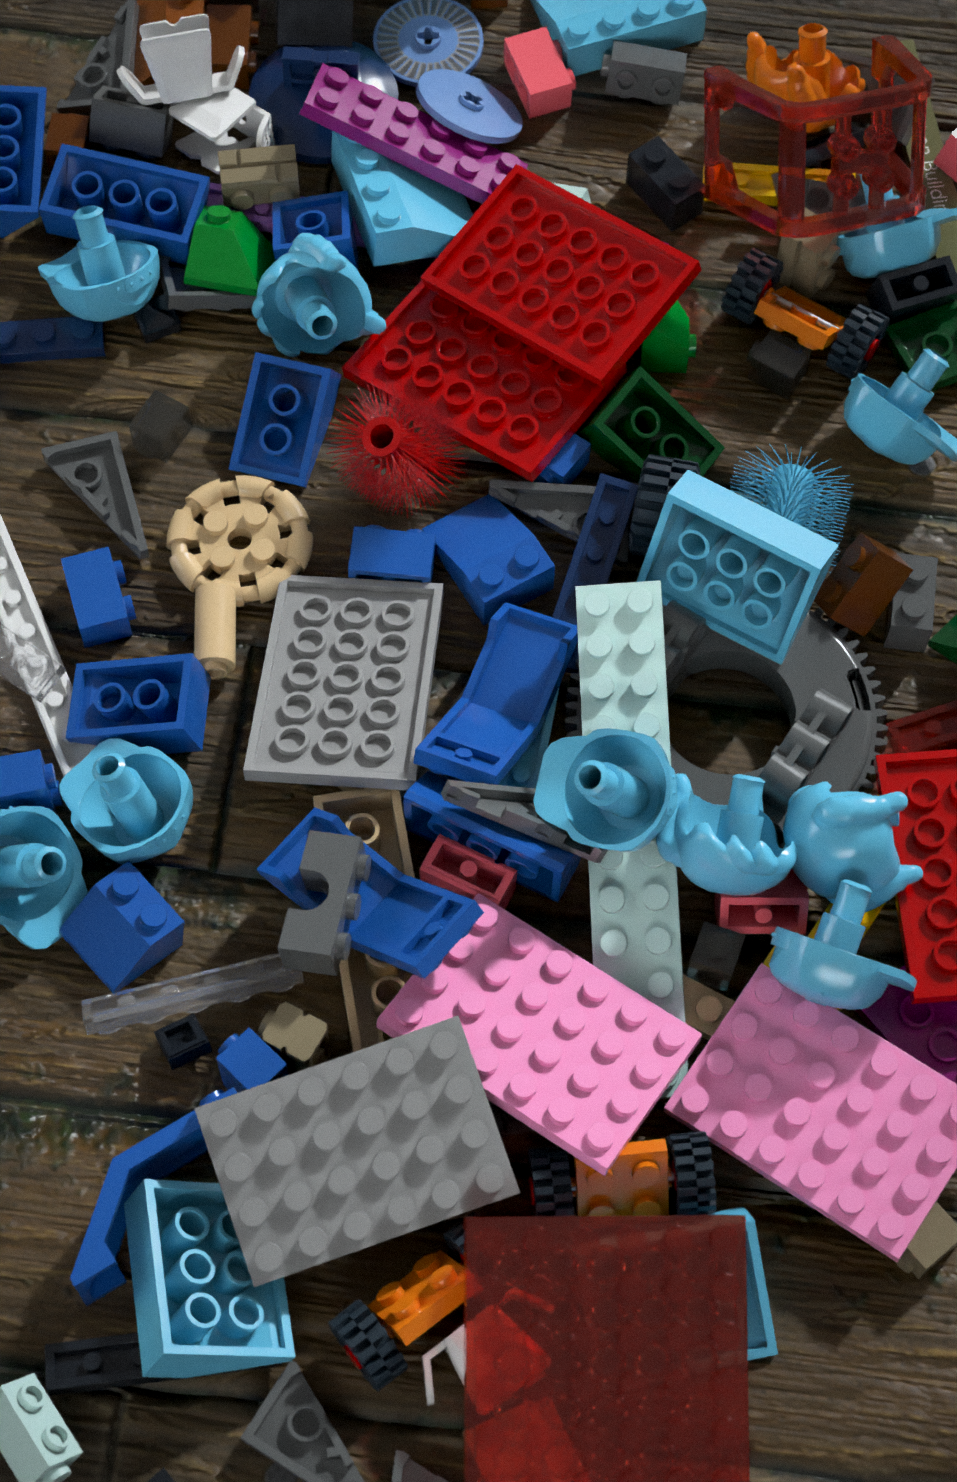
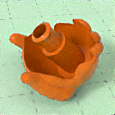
[745,23,866,134]

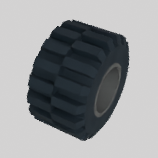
[628,454,700,557]

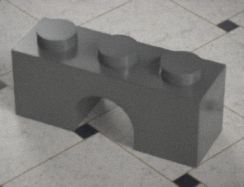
[277,830,371,976]

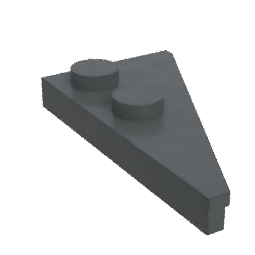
[41,431,150,559]

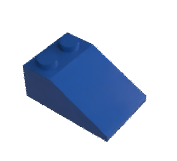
[229,352,342,487]
[422,494,555,625]
[66,653,211,754]

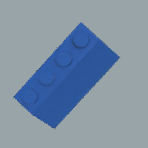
[0,85,47,238]
[38,143,210,265]
[403,771,581,903]

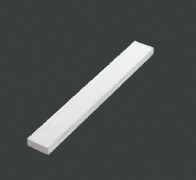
[0,514,96,776]

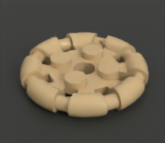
[166,475,313,607]

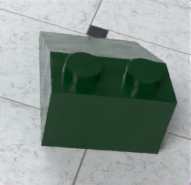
[576,366,725,482]

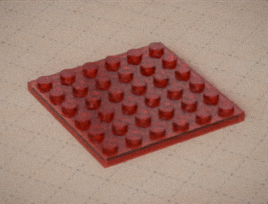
[464,1214,750,1482]

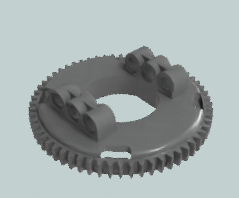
[564,600,888,849]

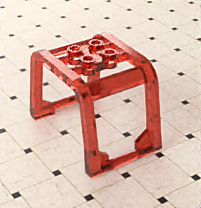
[703,35,933,238]

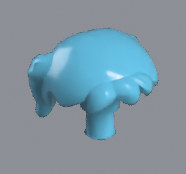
[252,233,386,357]
[656,773,798,896]
[783,781,923,913]

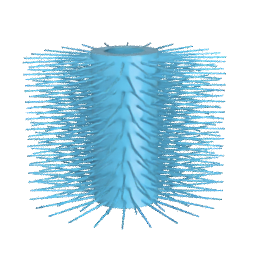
[730,444,854,573]

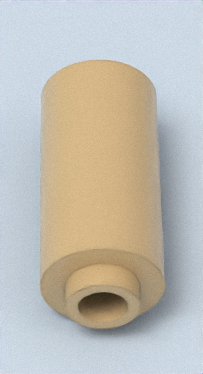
[194,583,236,679]

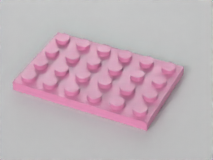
[376,893,702,1176]
[664,963,957,1263]

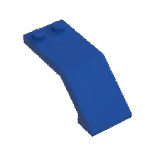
[413,602,578,785]
[256,807,484,979]
[70,1087,237,1306]

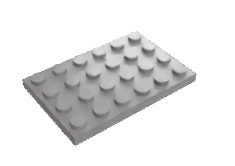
[243,575,444,791]
[194,1016,520,1287]

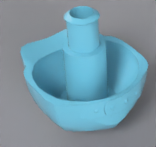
[836,165,957,279]
[38,205,160,322]
[843,349,957,465]
[533,728,677,852]
[59,738,193,864]
[0,806,88,949]
[769,879,917,1010]

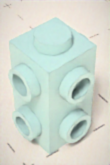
[0,1373,83,1482]

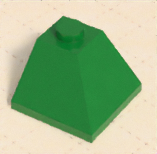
[184,205,275,297]
[639,300,697,373]

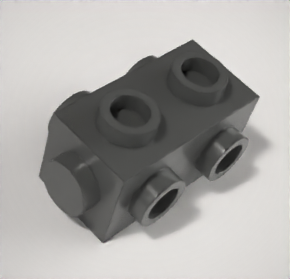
[600,40,687,105]

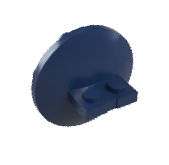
[249,41,398,165]

